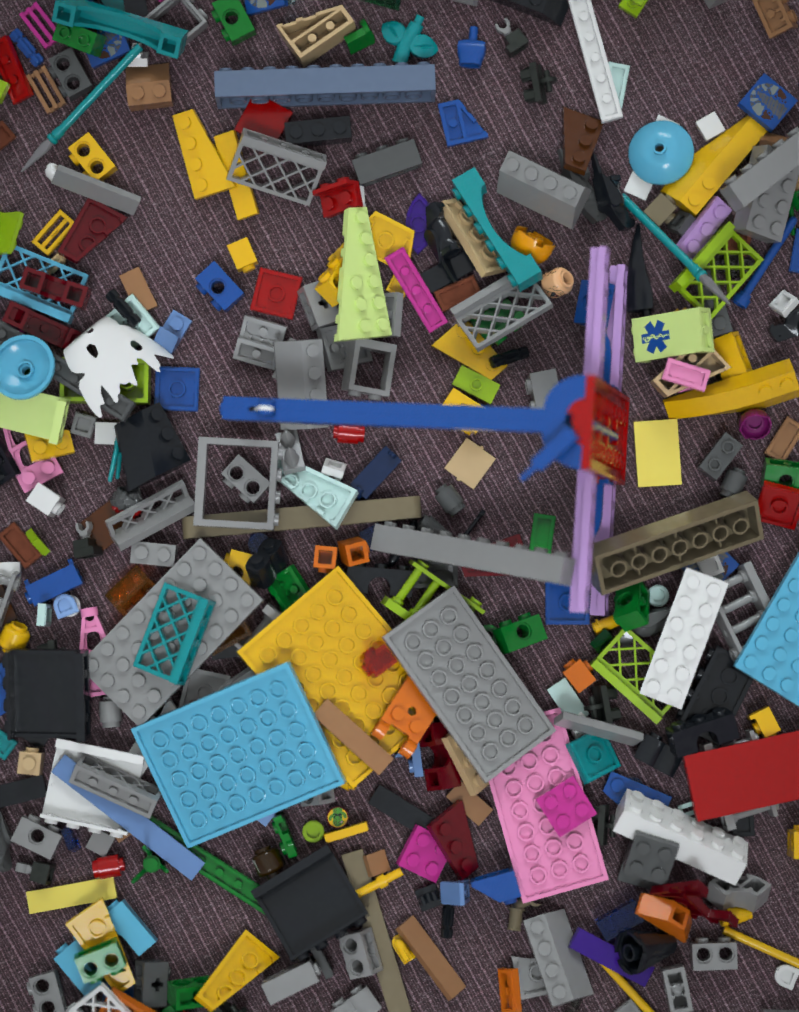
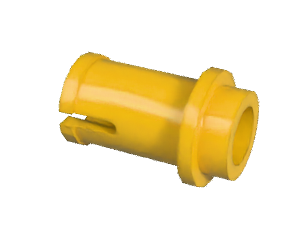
[591,615,620,635]

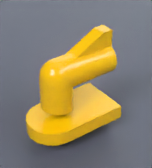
[392,934,415,965]

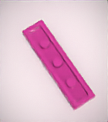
[384,247,448,333]

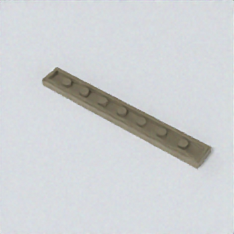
[341,848,412,1012]

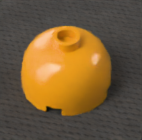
[510,225,555,264]

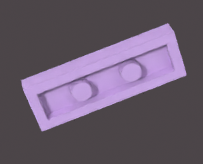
[676,196,732,260]

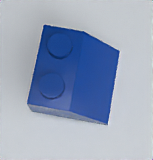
[470,867,521,905]

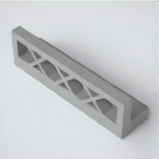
[105,480,195,551]
[69,753,162,819]

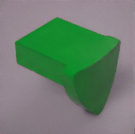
[344,19,375,55]

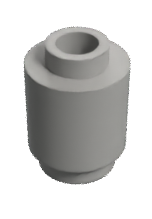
[99,696,122,728]

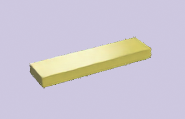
[26,877,118,914]

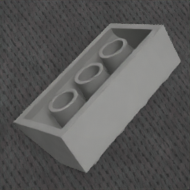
[497,151,592,230]
[273,338,329,430]
[523,909,594,1008]

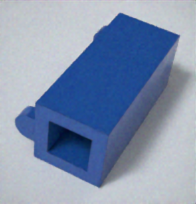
[24,558,85,607]

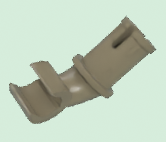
[507,897,541,932]

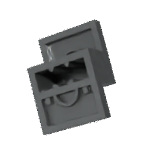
[617,831,679,890]

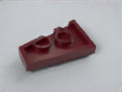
[426,799,479,880]

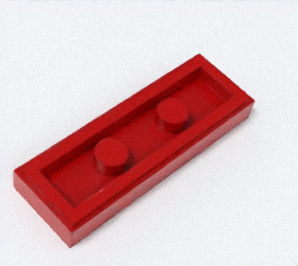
[0,35,34,105]

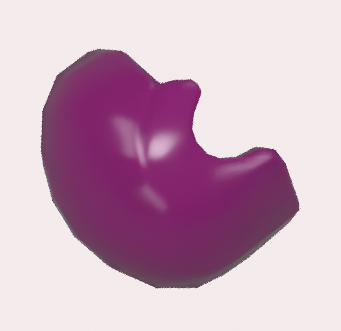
[738,408,772,440]

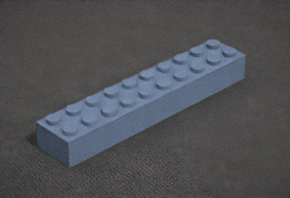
[214,61,436,109]

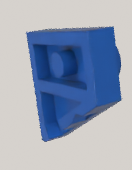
[438,99,488,148]

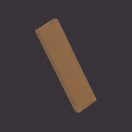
[314,699,394,775]
[395,915,466,1001]

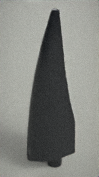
[627,224,654,317]

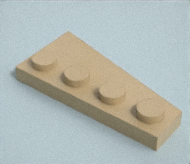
[441,198,507,278]

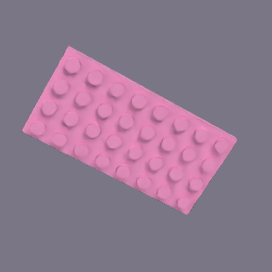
[489,707,609,903]

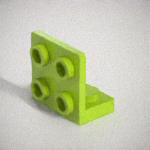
[0,211,24,255]

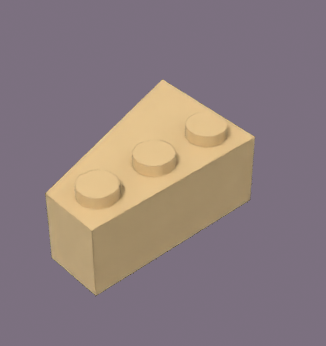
[276,5,357,68]
[650,349,731,398]

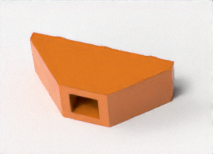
[635,893,692,943]

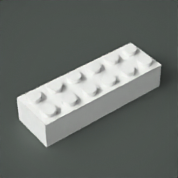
[640,567,729,709]
[613,788,748,886]

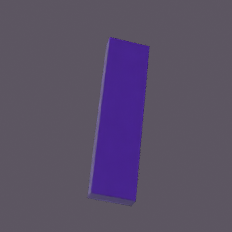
[568,927,655,987]

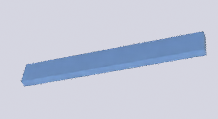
[51,754,205,881]

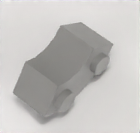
[706,874,772,913]

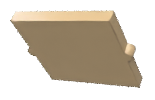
[444,438,496,490]

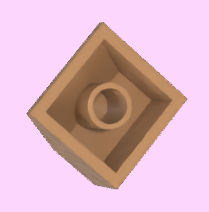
[126,63,174,111]

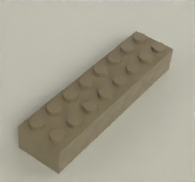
[591,490,764,596]

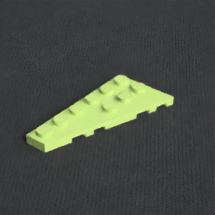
[334,207,392,342]

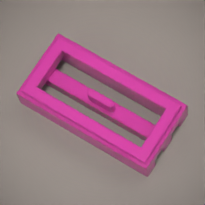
[19,2,57,50]

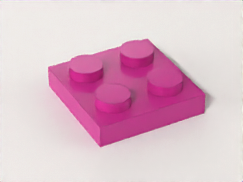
[535,776,597,837]
[396,824,447,883]

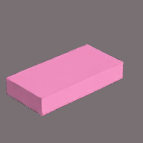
[661,358,711,392]

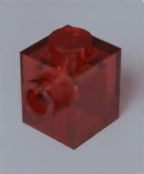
[360,644,398,679]

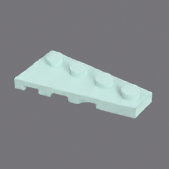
[278,460,358,530]

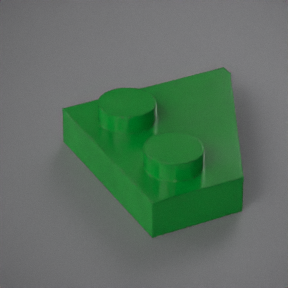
[272,812,298,859]

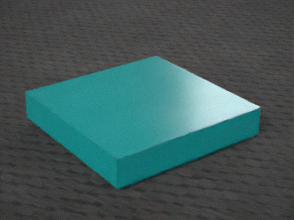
[565,734,621,785]

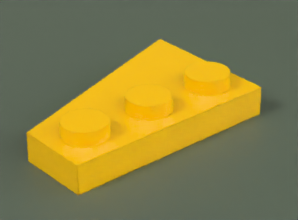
[431,321,508,380]

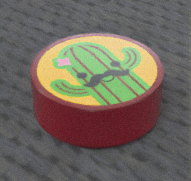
[327,806,349,829]

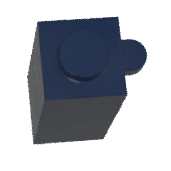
[350,446,402,500]

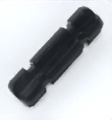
[106,289,141,327]
[489,346,530,368]
[441,904,455,939]

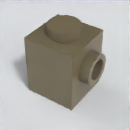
[643,193,677,227]

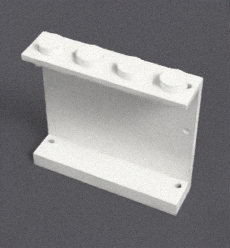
[40,738,145,838]

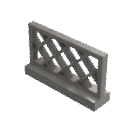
[226,128,327,206]
[450,274,553,352]

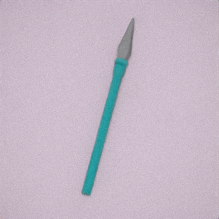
[21,43,144,172]
[622,193,731,306]

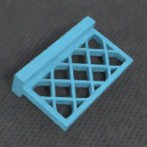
[0,246,90,325]

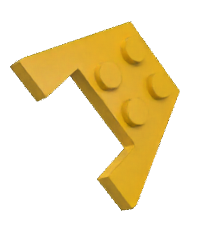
[328,211,415,299]

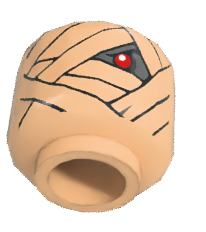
[541,267,574,298]

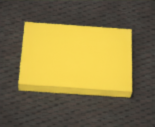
[633,419,682,488]

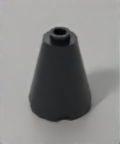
[614,930,677,975]

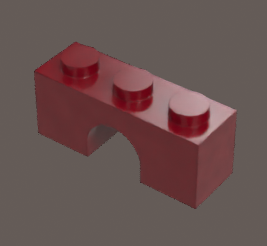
[19,266,92,310]
[419,721,461,791]

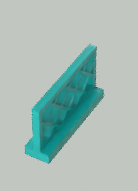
[133,582,216,686]

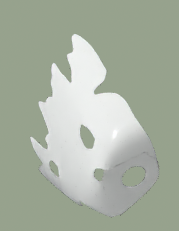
[63,317,174,418]

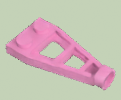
[3,428,64,493]
[79,606,106,697]

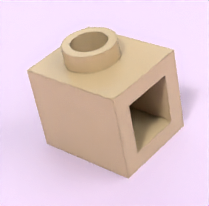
[17,747,45,776]

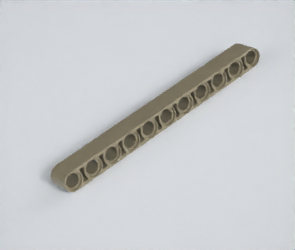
[182,496,422,539]

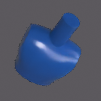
[457,26,486,69]

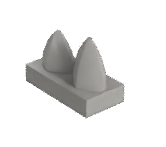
[275,429,306,475]

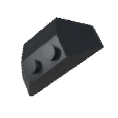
[491,0,569,27]

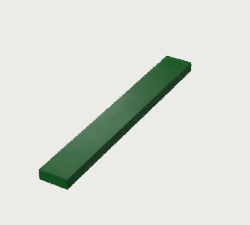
[150,816,265,915]

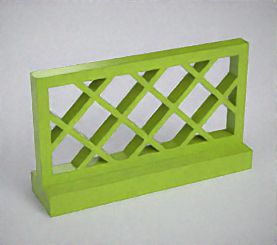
[668,221,764,320]
[590,629,692,725]

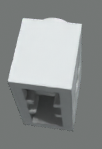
[26,482,66,518]

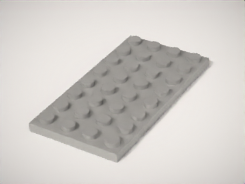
[89,538,264,726]
[382,585,556,783]

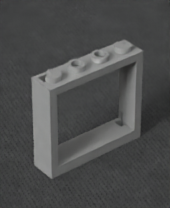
[193,437,283,531]

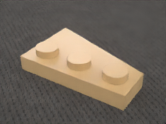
[441,733,489,796]

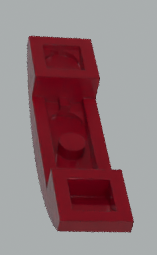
[1,300,82,349]

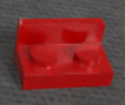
[312,177,363,218]

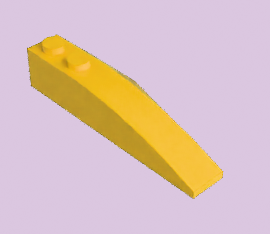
[660,115,768,217]
[663,358,799,419]

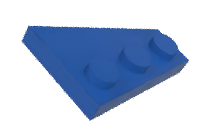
[602,771,672,806]

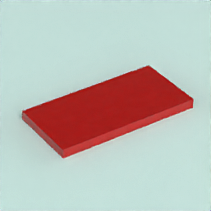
[682,730,799,822]

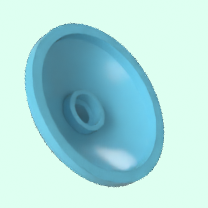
[628,121,694,185]
[0,335,55,400]

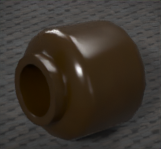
[252,845,284,880]

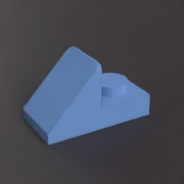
[154,309,192,359]
[394,743,423,777]
[440,879,470,906]

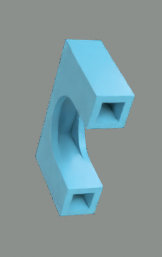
[54,899,158,996]

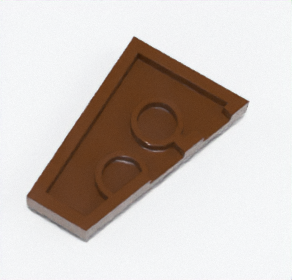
[562,107,603,176]

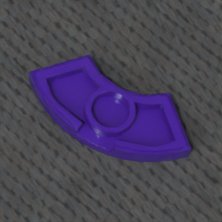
[406,193,429,255]

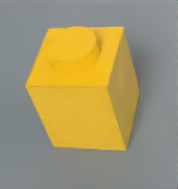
[227,237,258,274]

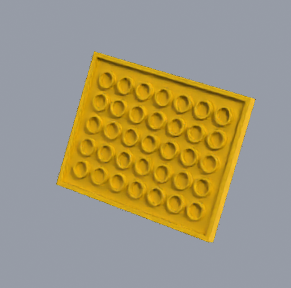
[236,566,416,789]

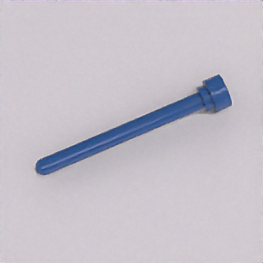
[731,216,797,309]

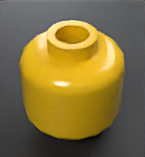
[0,621,30,652]

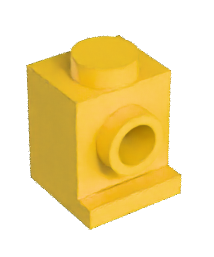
[747,706,781,738]

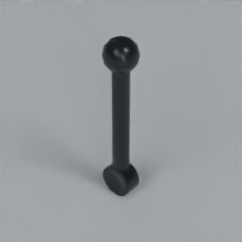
[464,509,486,535]

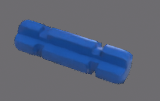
[9,28,44,67]

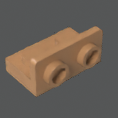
[752,0,798,39]

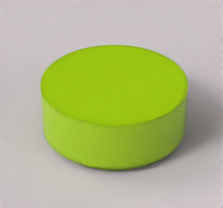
[302,820,325,843]

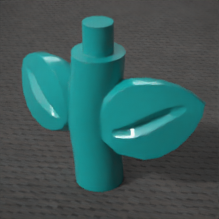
[382,15,439,64]

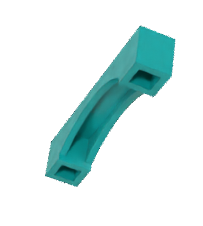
[52,0,188,59]
[451,167,543,292]

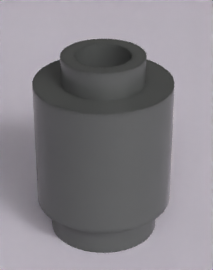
[719,467,748,498]
[434,483,466,517]

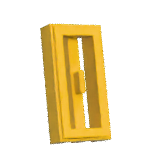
[31,209,74,257]
[324,821,369,843]

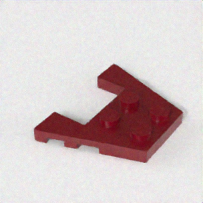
[650,880,739,928]

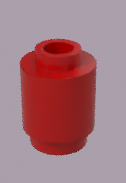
[333,425,365,444]
[92,854,126,880]

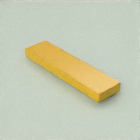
[214,130,260,220]

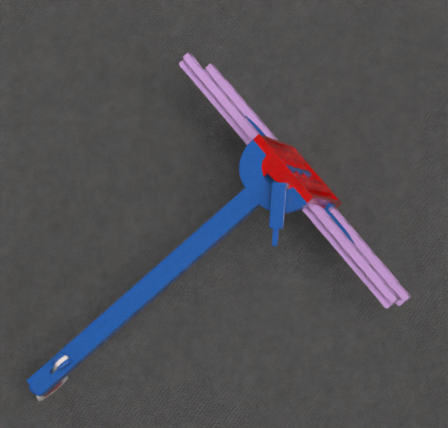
[220,246,630,616]

